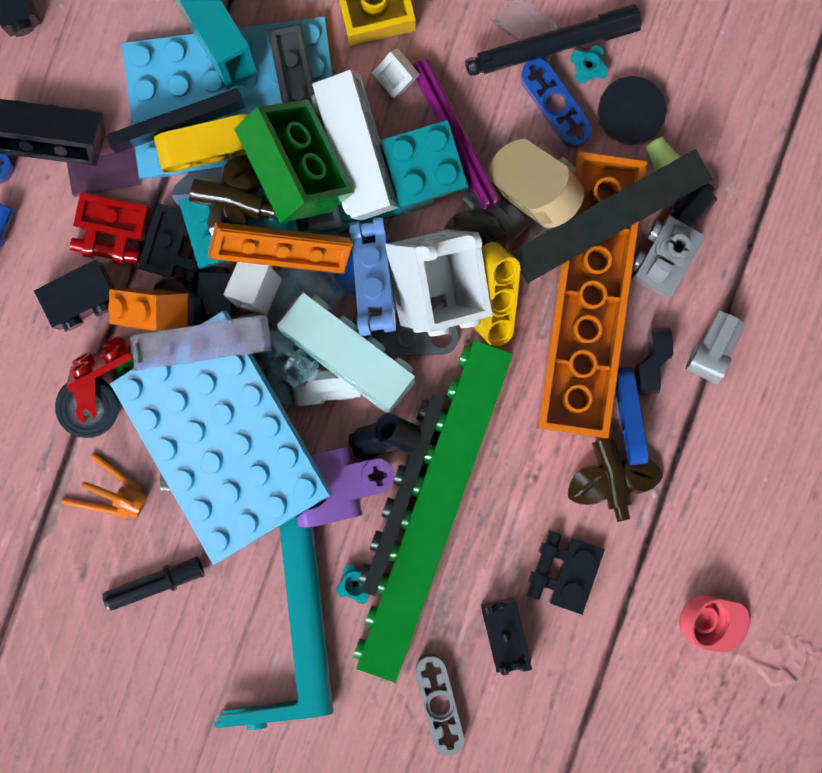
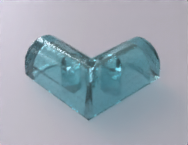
[268,266,348,319]

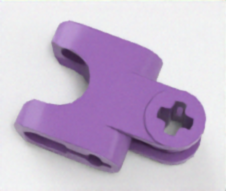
[296,446,394,528]

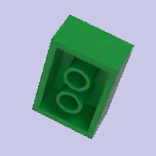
[234,99,355,223]

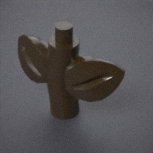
[189,154,275,236]
[568,437,663,522]

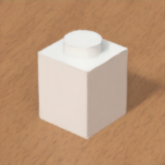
[223,262,282,316]

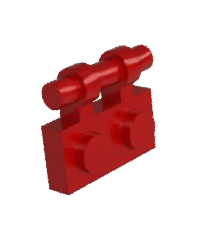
[70,192,150,265]

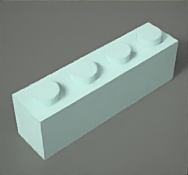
[277,293,415,413]

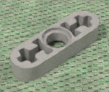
[416,654,464,756]

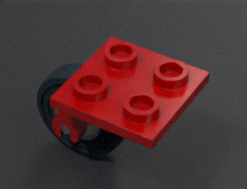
[55,335,134,438]

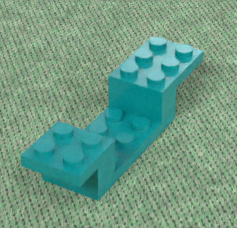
[179,120,468,269]

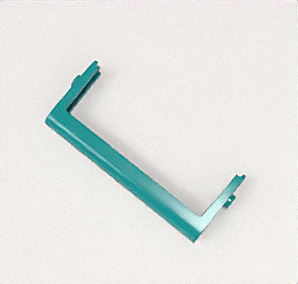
[214,437,334,730]

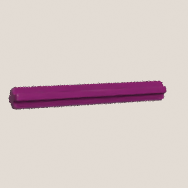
[413,59,500,210]

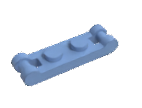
[349,217,396,336]

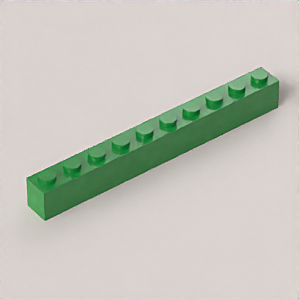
[353,340,513,683]

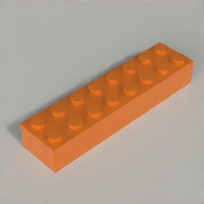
[535,151,647,438]

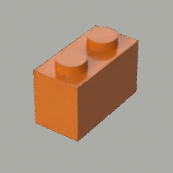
[108,287,188,331]

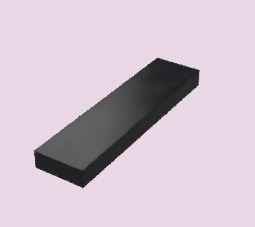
[106,88,246,153]

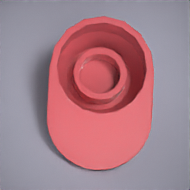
[679,595,750,652]

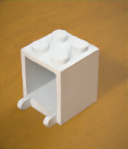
[385,229,492,336]

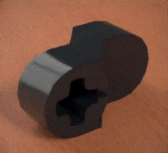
[635,328,674,395]

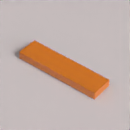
[208,222,353,274]

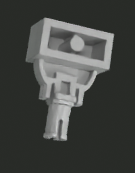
[631,216,706,299]

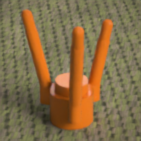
[61,453,148,520]

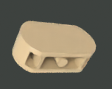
[488,139,584,228]

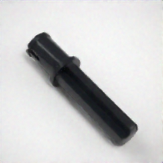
[102,556,205,611]

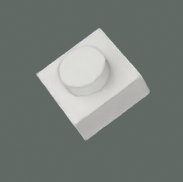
[372,48,420,99]

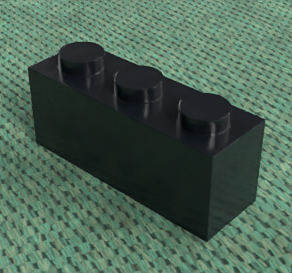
[0,99,106,166]

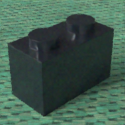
[34,259,115,332]

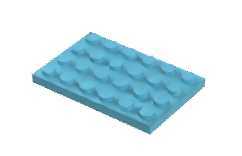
[122,16,333,180]
[110,311,333,565]

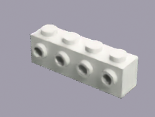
[311,70,400,220]

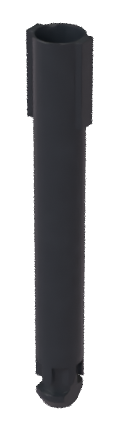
[465,3,642,76]

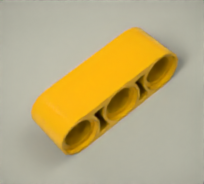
[154,114,249,172]
[473,242,521,347]

